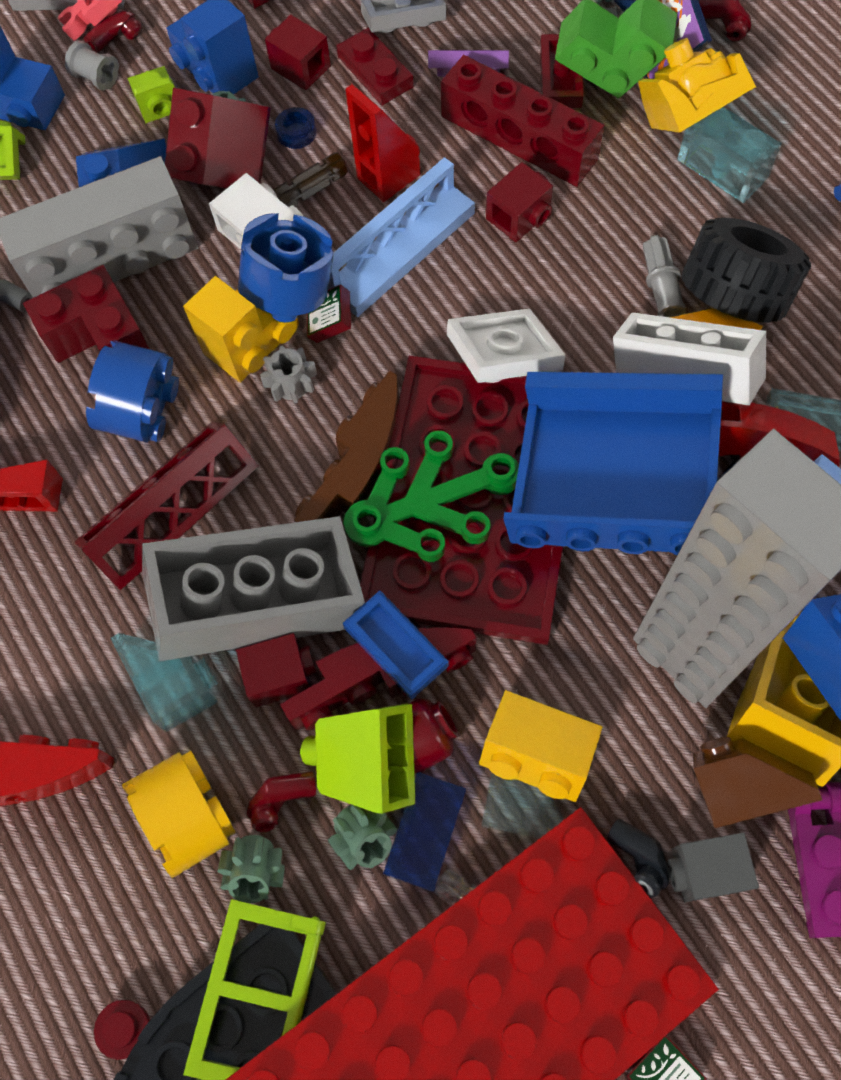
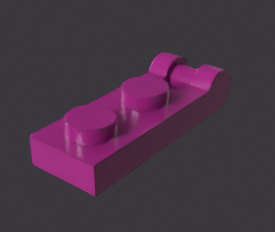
[788,782,841,938]

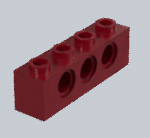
[441,54,604,187]

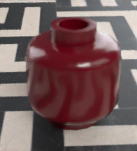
[409,698,459,774]

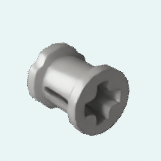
[65,40,119,91]

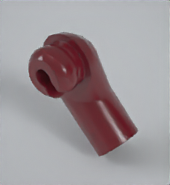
[699,0,751,42]

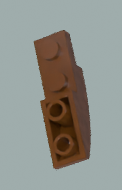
[294,370,400,522]

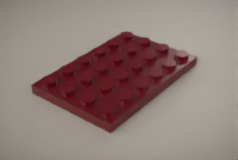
[360,355,563,645]

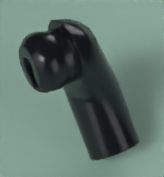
[607,818,670,898]

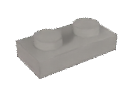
[361,0,446,33]

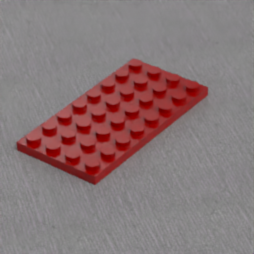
[225,807,719,1080]

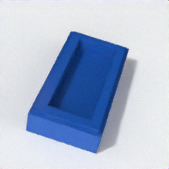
[342,591,449,700]

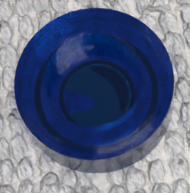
[275,107,316,149]

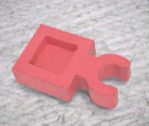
[58,0,122,41]

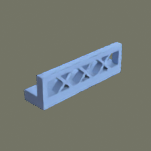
[328,157,475,317]

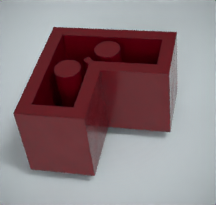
[23,264,149,363]

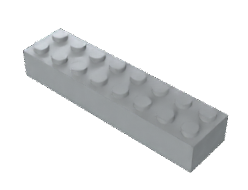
[633,428,841,708]

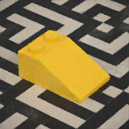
[727,611,841,787]

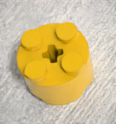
[122,750,236,878]

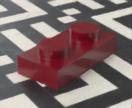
[336,27,414,106]
[540,34,584,108]

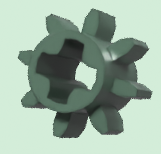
[328,805,397,870]
[217,835,285,903]

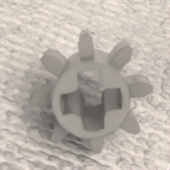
[260,346,317,403]

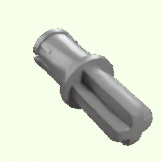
[642,235,686,317]

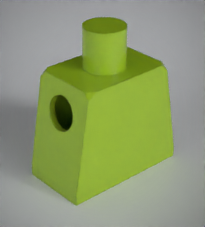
[300,704,415,814]

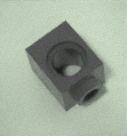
[667,833,759,903]

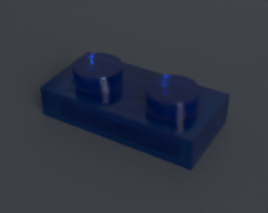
[383,772,467,893]

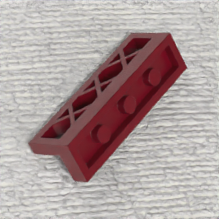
[74,422,259,591]

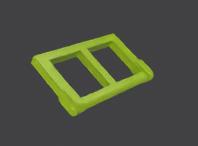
[183,899,326,1080]

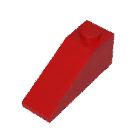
[345,84,420,202]

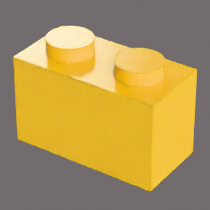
[479,690,603,803]

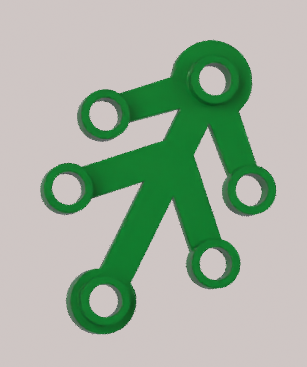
[344,431,519,562]

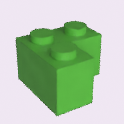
[555,0,677,99]

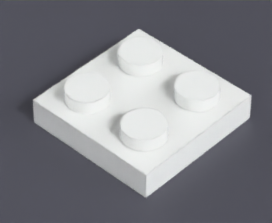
[447,308,565,383]

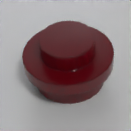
[94,1000,150,1060]

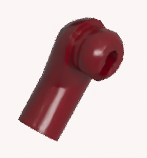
[84,10,143,53]
[246,771,316,832]

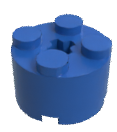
[238,213,334,323]
[86,340,179,442]

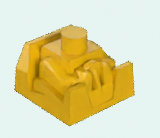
[638,38,756,133]

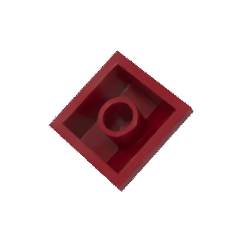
[165,87,271,188]

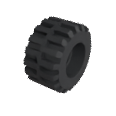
[681,218,811,323]

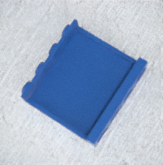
[503,372,723,555]

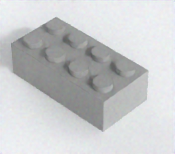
[0,156,199,298]
[142,516,365,662]

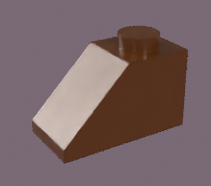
[693,737,822,828]

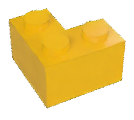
[183,276,299,383]

